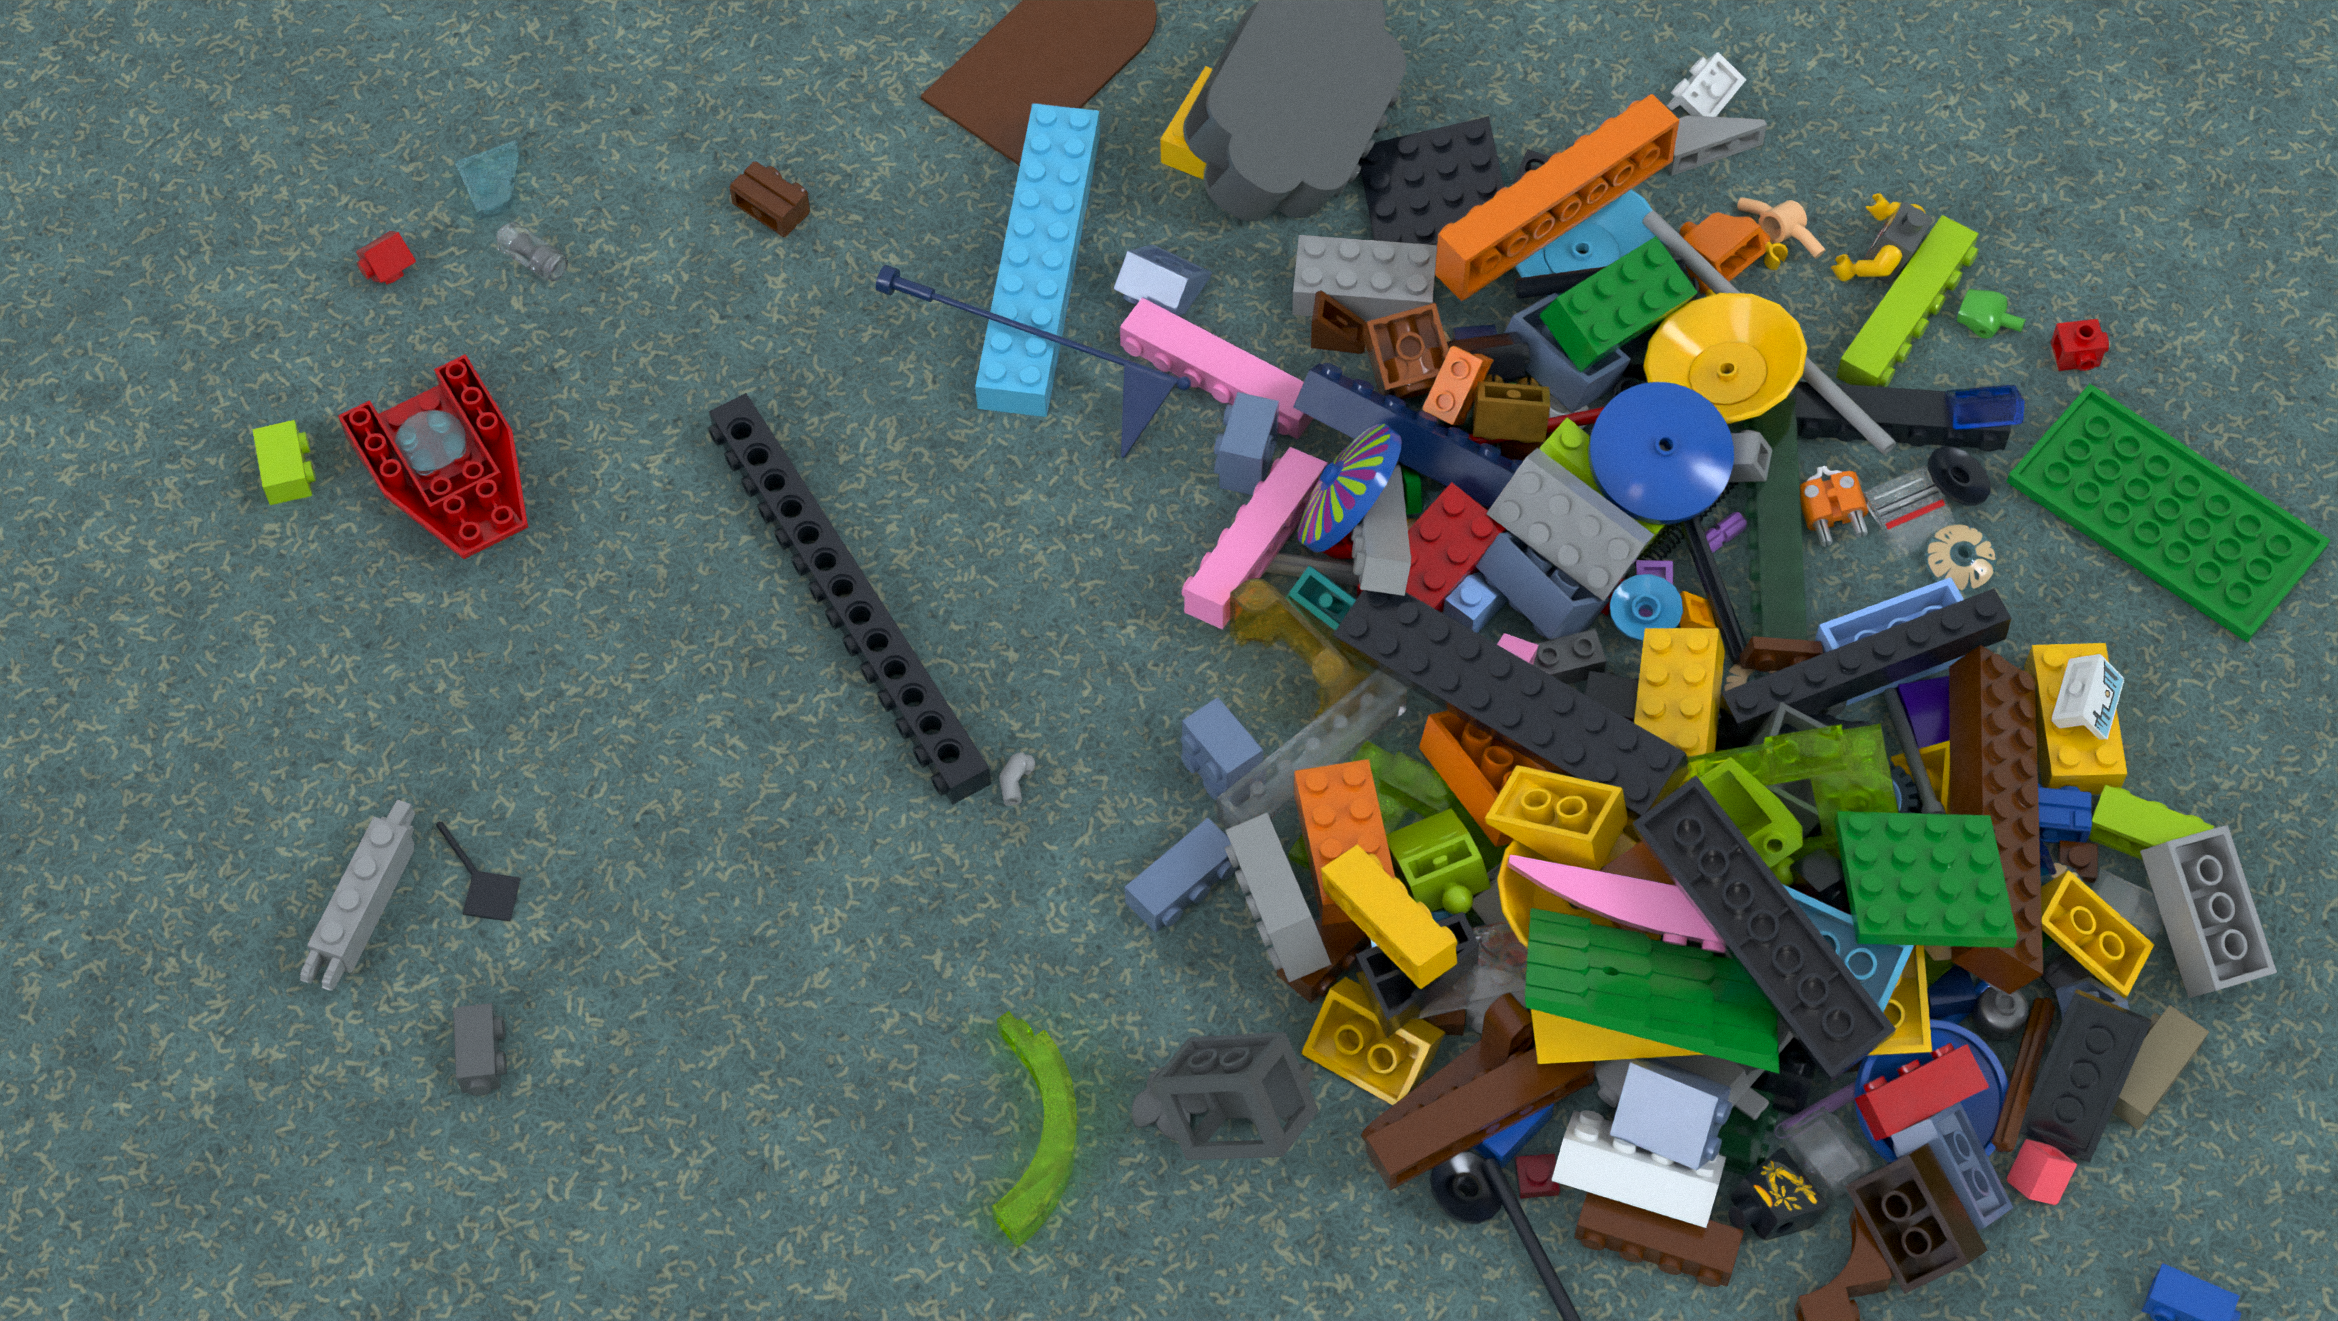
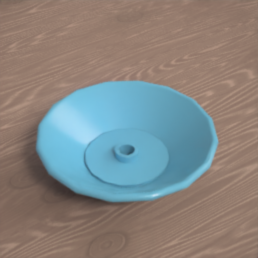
[1515,189,1663,296]

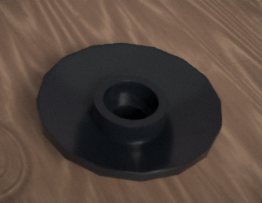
[1928,446,1991,506]
[1430,1152,1502,1224]

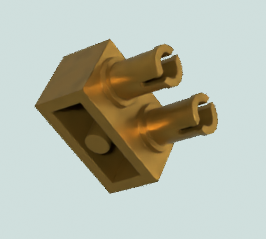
[1473,374,1550,443]

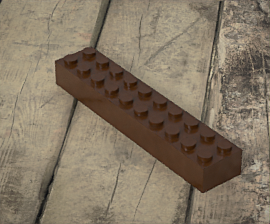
[1949,645,2043,995]

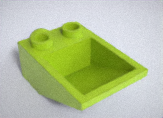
[1699,757,1803,887]
[1386,808,1491,915]

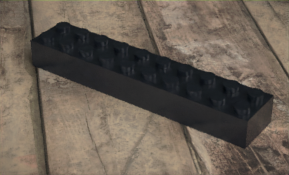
[1333,590,1692,821]

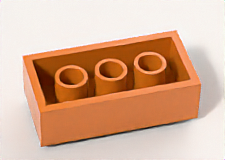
[1419,711,1548,847]
[1294,759,1395,925]

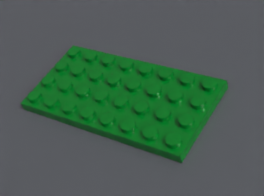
[2006,383,2331,643]

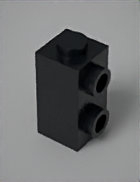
[1447,332,1530,383]

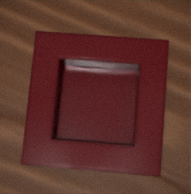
[1515,1153,1560,1199]

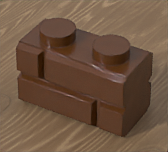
[729,161,810,237]

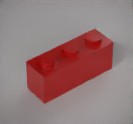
[1854,1043,1989,1141]

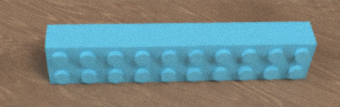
[975,103,1100,417]

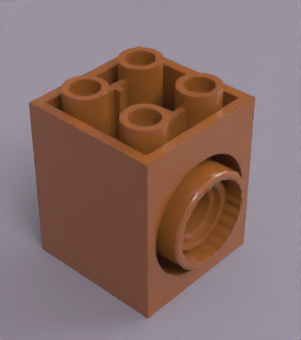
[1363,303,1449,399]

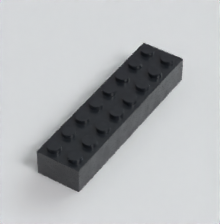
[1632,776,1896,1083]

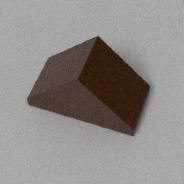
[1311,290,1366,354]

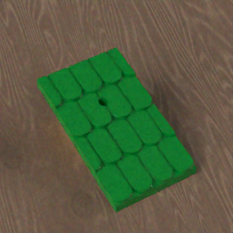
[1525,908,1779,1074]

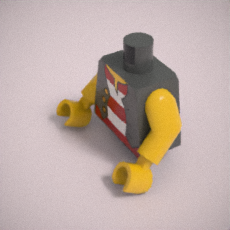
[1831,193,1932,284]

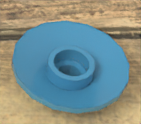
[1610,574,1683,642]

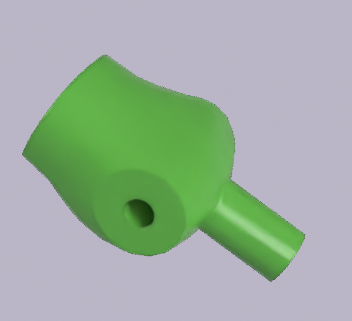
[1957,289,2026,339]

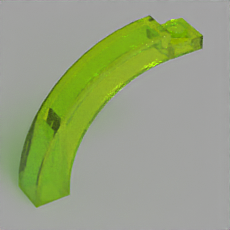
[991,1010,1078,1249]

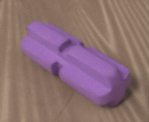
[1705,512,1747,553]

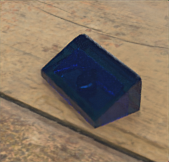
[1945,385,2025,430]

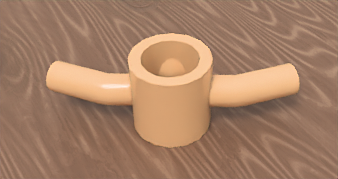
[1737,197,1826,259]

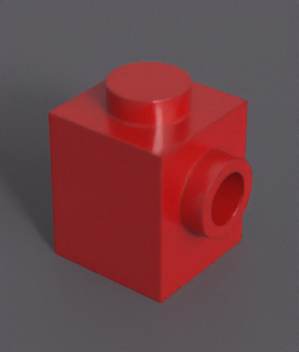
[356,231,416,285]
[2050,319,2109,371]

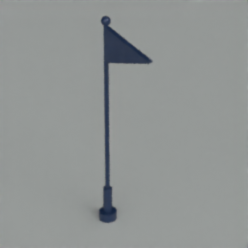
[876,265,1191,458]

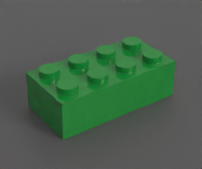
[1539,236,1698,373]

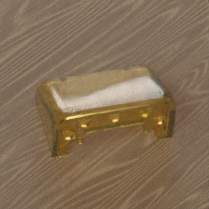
[1230,578,1374,732]

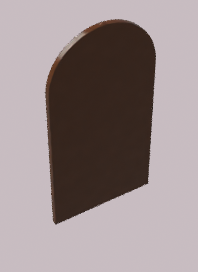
[921,0,1157,166]

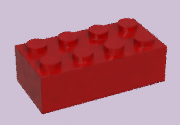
[1357,482,1507,613]

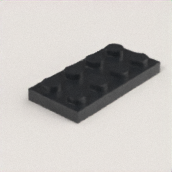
[2019,989,2151,1162]

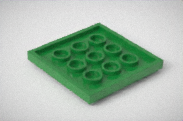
[1834,811,2018,948]

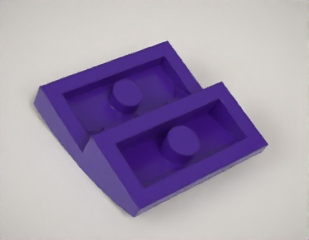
[1897,676,1950,749]

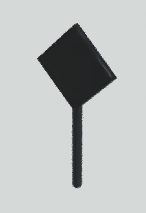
[436,821,521,922]

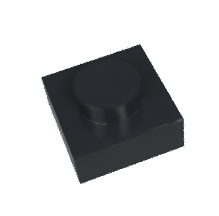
[2040,950,2096,992]

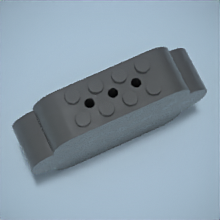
[1183,0,1406,221]

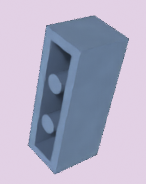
[1124,818,1238,933]

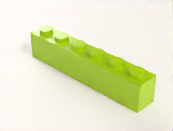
[1836,215,1979,387]

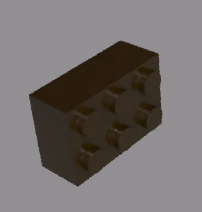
[1845,1143,1988,1294]

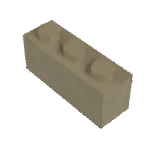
[2112,1005,2209,1130]

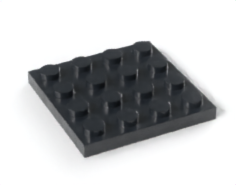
[1359,116,1504,245]

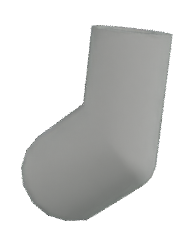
[999,752,1035,806]

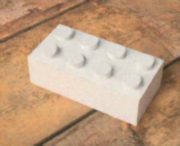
[1552,1110,1726,1228]

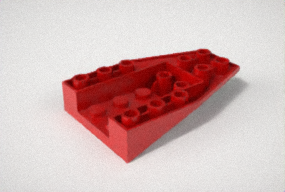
[338,354,528,559]

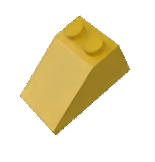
[1485,765,1628,871]
[1867,945,1932,1056]

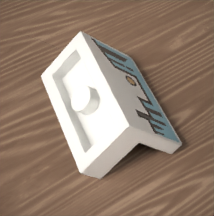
[2051,654,2124,740]

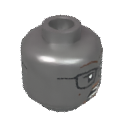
[1973,987,2028,1040]

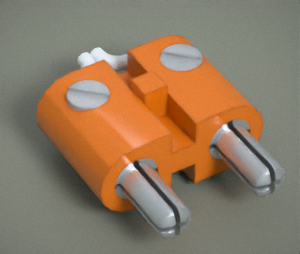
[1796,466,1869,547]

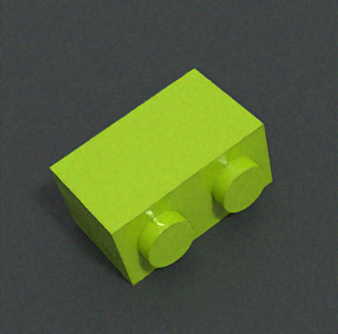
[252,420,316,505]

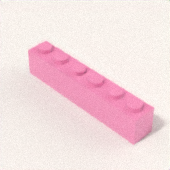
[1120,297,1313,439]
[1182,447,1328,629]

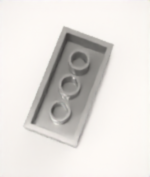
[1292,235,1437,321]
[1486,448,1654,601]
[1224,813,1332,982]
[2140,825,2277,998]

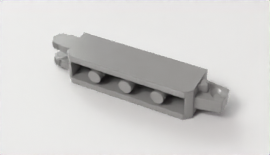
[300,800,415,991]

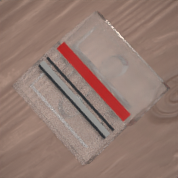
[1863,465,1957,561]

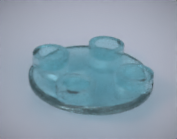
[394,410,466,475]

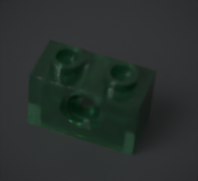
[1717,1087,1779,1176]

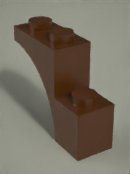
[1794,1206,1894,1321]

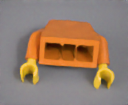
[1679,212,1788,296]

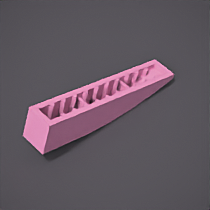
[1507,855,1725,953]

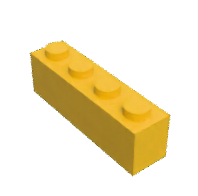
[1321,844,1458,989]

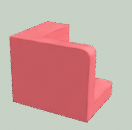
[2007,1139,2077,1205]

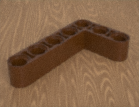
[1361,992,1534,1143]

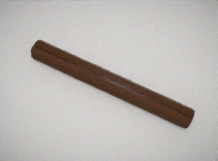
[1991,997,2055,1153]

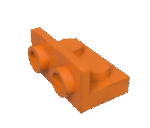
[1423,346,1493,425]

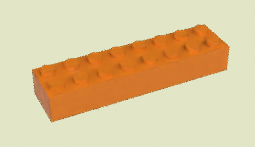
[1435,94,1679,301]

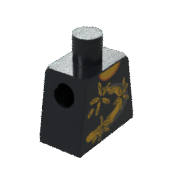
[1728,1147,1829,1241]

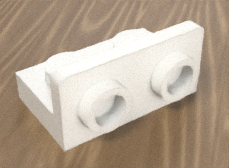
[1667,52,1746,117]

